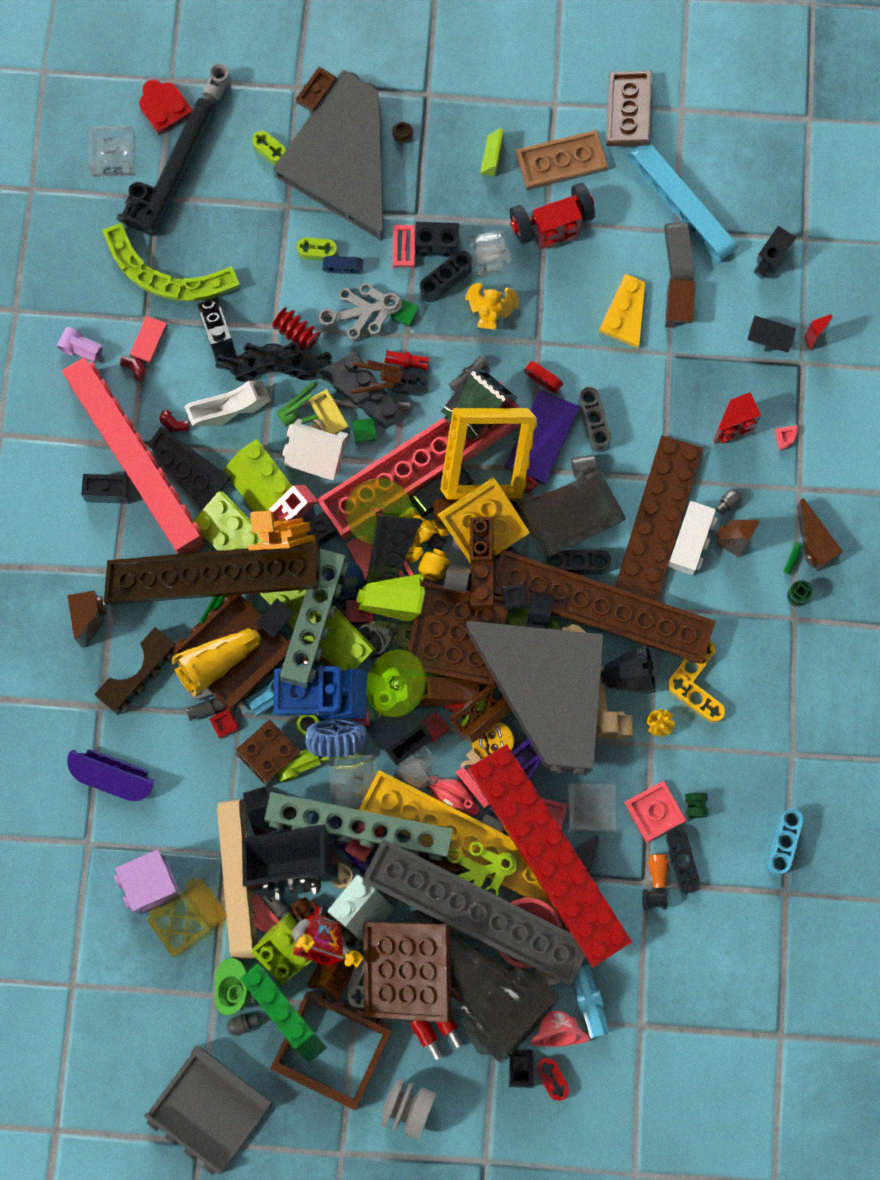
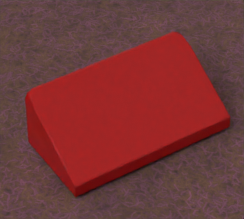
[804,314,833,350]

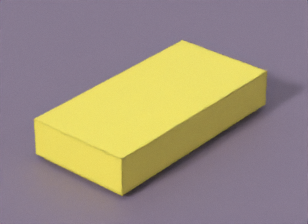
[309,389,349,435]

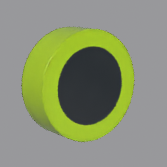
[296,715,318,736]

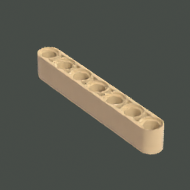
[217,799,258,960]

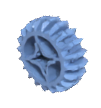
[305,719,367,758]

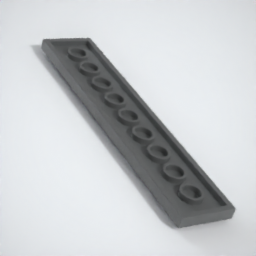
[362,839,585,986]

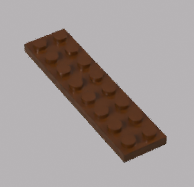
[615,435,703,601]

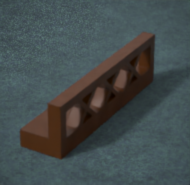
[449,681,512,743]

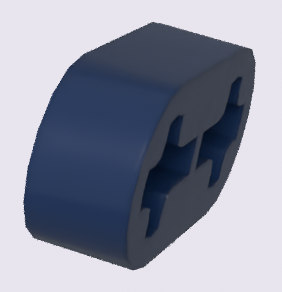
[322,256,363,274]

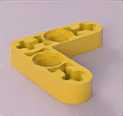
[667,641,725,723]

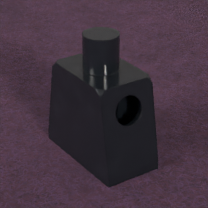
[753,226,796,279]

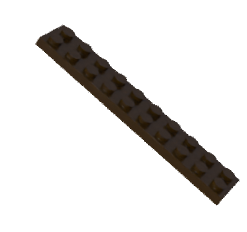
[104,543,320,605]

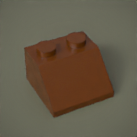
[67,590,107,648]

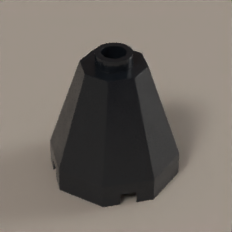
[601,646,656,694]

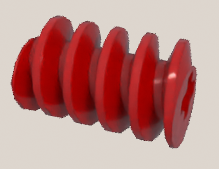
[272,307,321,352]

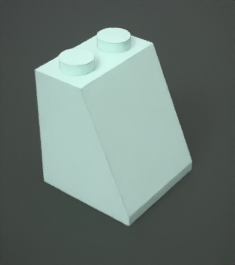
[327,874,395,943]

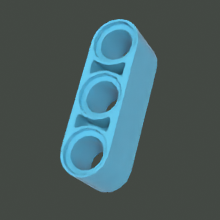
[767,809,803,876]

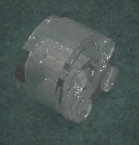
[470,230,511,278]

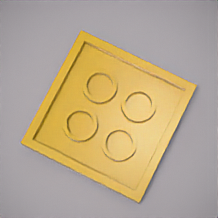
[438,477,530,564]

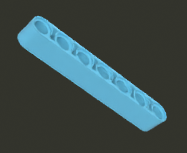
[628,142,737,262]

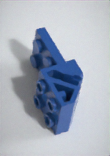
[273,666,367,719]

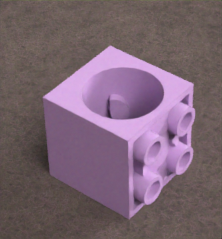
[114,849,182,915]

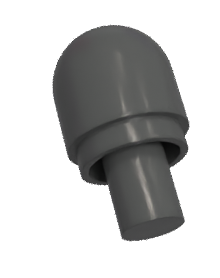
[716,489,743,515]
[227,1015,260,1036]

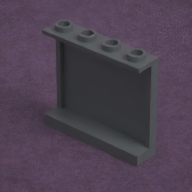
[144,1045,273,1175]

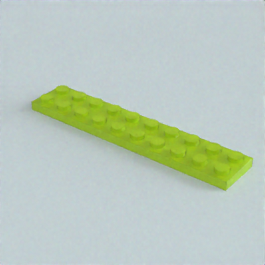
[191,491,376,671]

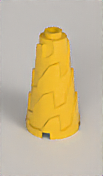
[172,628,261,696]

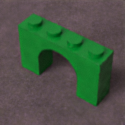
[239,963,328,1063]

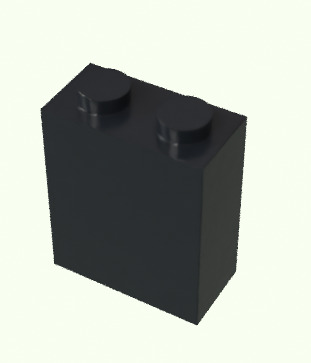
[366,701,433,766]

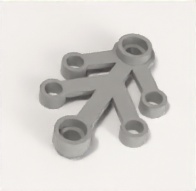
[319,283,402,342]

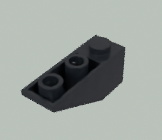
[197,298,237,363]

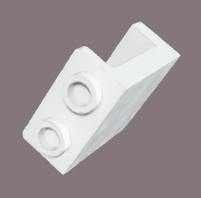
[282,419,348,480]

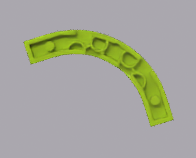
[102,222,241,301]

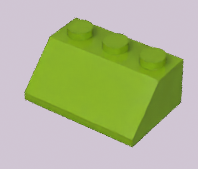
[223,439,293,512]

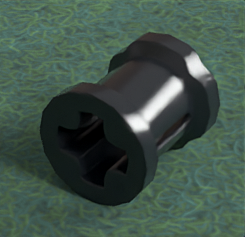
[642,889,668,910]

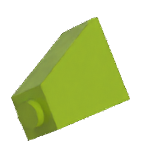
[356,574,425,622]

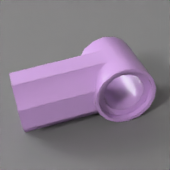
[56,327,103,363]

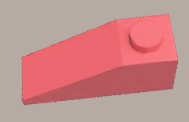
[269,485,317,521]

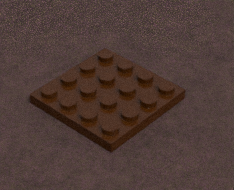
[404,582,508,685]
[364,921,452,1022]

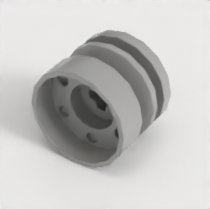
[381,1078,436,1140]

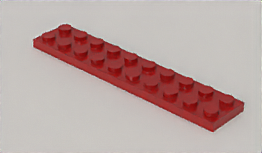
[467,744,632,968]

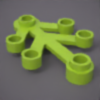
[447,842,517,896]

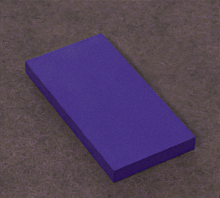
[505,390,580,485]

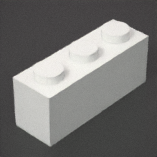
[668,501,717,576]

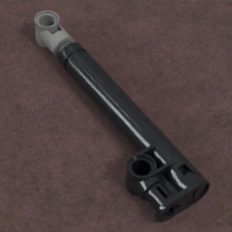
[116,64,231,236]

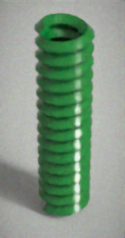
[783,542,803,575]

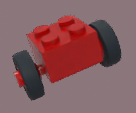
[510,183,595,249]

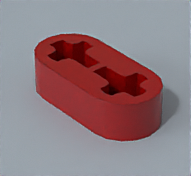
[524,361,563,394]
[536,1058,569,1101]

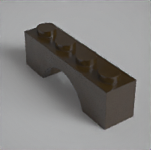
[94,627,176,715]

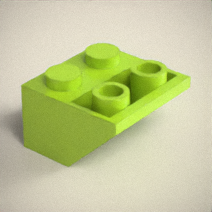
[251,913,311,985]

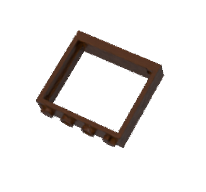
[270,989,392,1110]

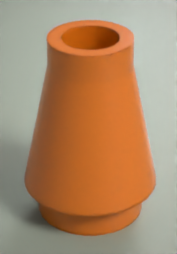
[647,854,670,888]

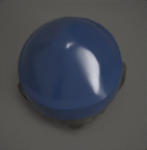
[325,560,366,604]

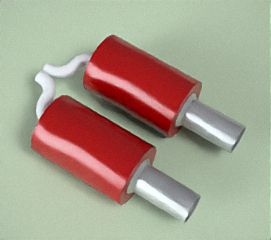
[409,1015,462,1060]

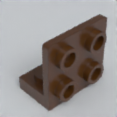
[236,720,300,788]

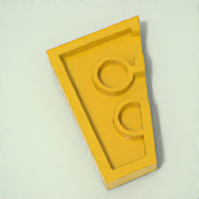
[599,274,645,349]

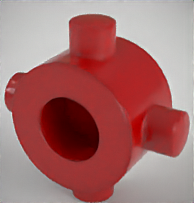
[525,476,538,494]

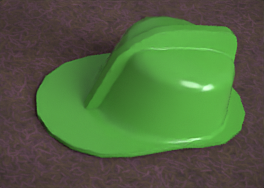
[215,958,251,1015]

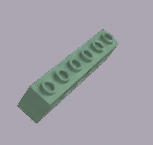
[280,549,348,688]

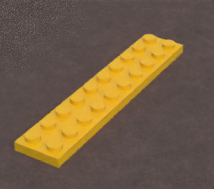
[358,770,558,914]

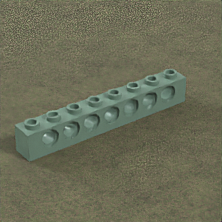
[264,792,453,861]

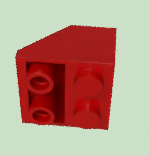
[713,392,761,444]

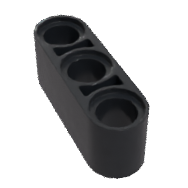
[420,251,472,302]
[409,464,474,517]
[546,550,611,575]

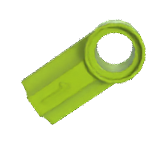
[277,749,321,783]

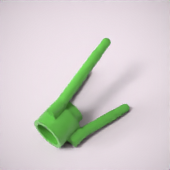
[277,382,319,427]

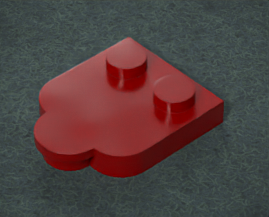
[139,80,192,136]

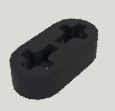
[389,372,428,396]

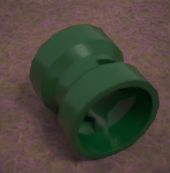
[787,580,813,607]
[685,792,709,818]

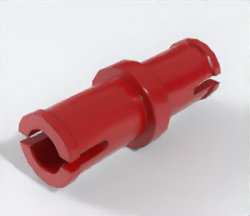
[384,350,429,371]

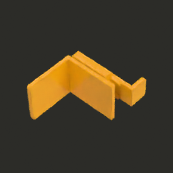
[248,511,316,550]

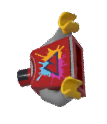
[292,906,363,967]

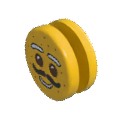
[472,722,514,759]

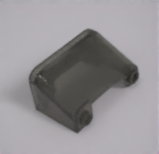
[517,466,626,556]

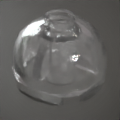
[396,745,438,789]

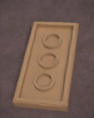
[515,130,608,190]

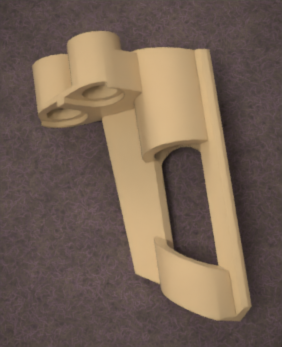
[561,624,633,739]

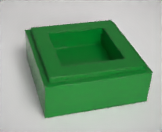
[390,299,419,327]
[352,418,377,444]

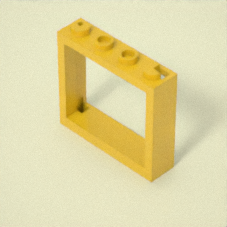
[440,408,537,500]

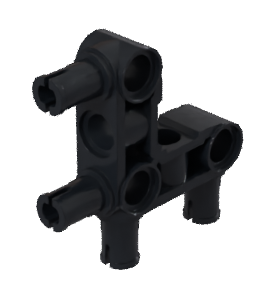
[215,342,332,382]

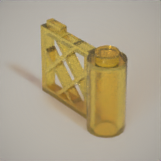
[147,877,227,958]

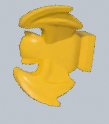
[465,283,519,330]
[399,506,450,563]

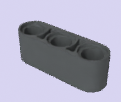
[664,222,695,281]
[578,387,611,452]
[443,563,471,593]

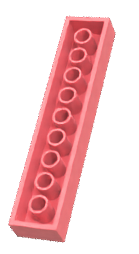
[62,357,205,554]
[317,381,521,542]

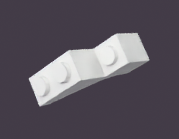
[184,381,271,426]

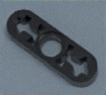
[666,827,700,894]

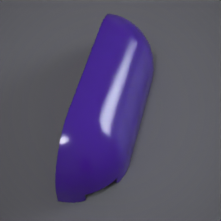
[67,749,155,801]

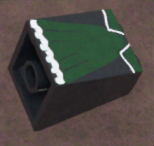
[441,369,518,440]

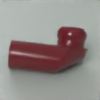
[120,355,147,381]
[159,410,190,432]

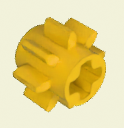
[647,708,675,738]

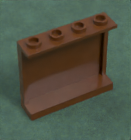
[173,595,291,712]

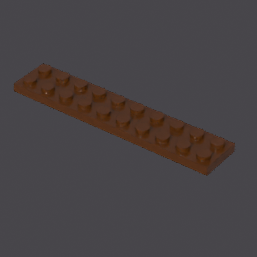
[494,550,716,664]

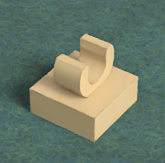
[460,749,481,777]

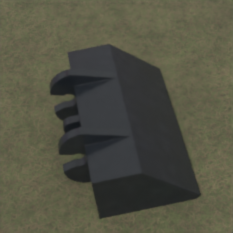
[242,824,338,900]

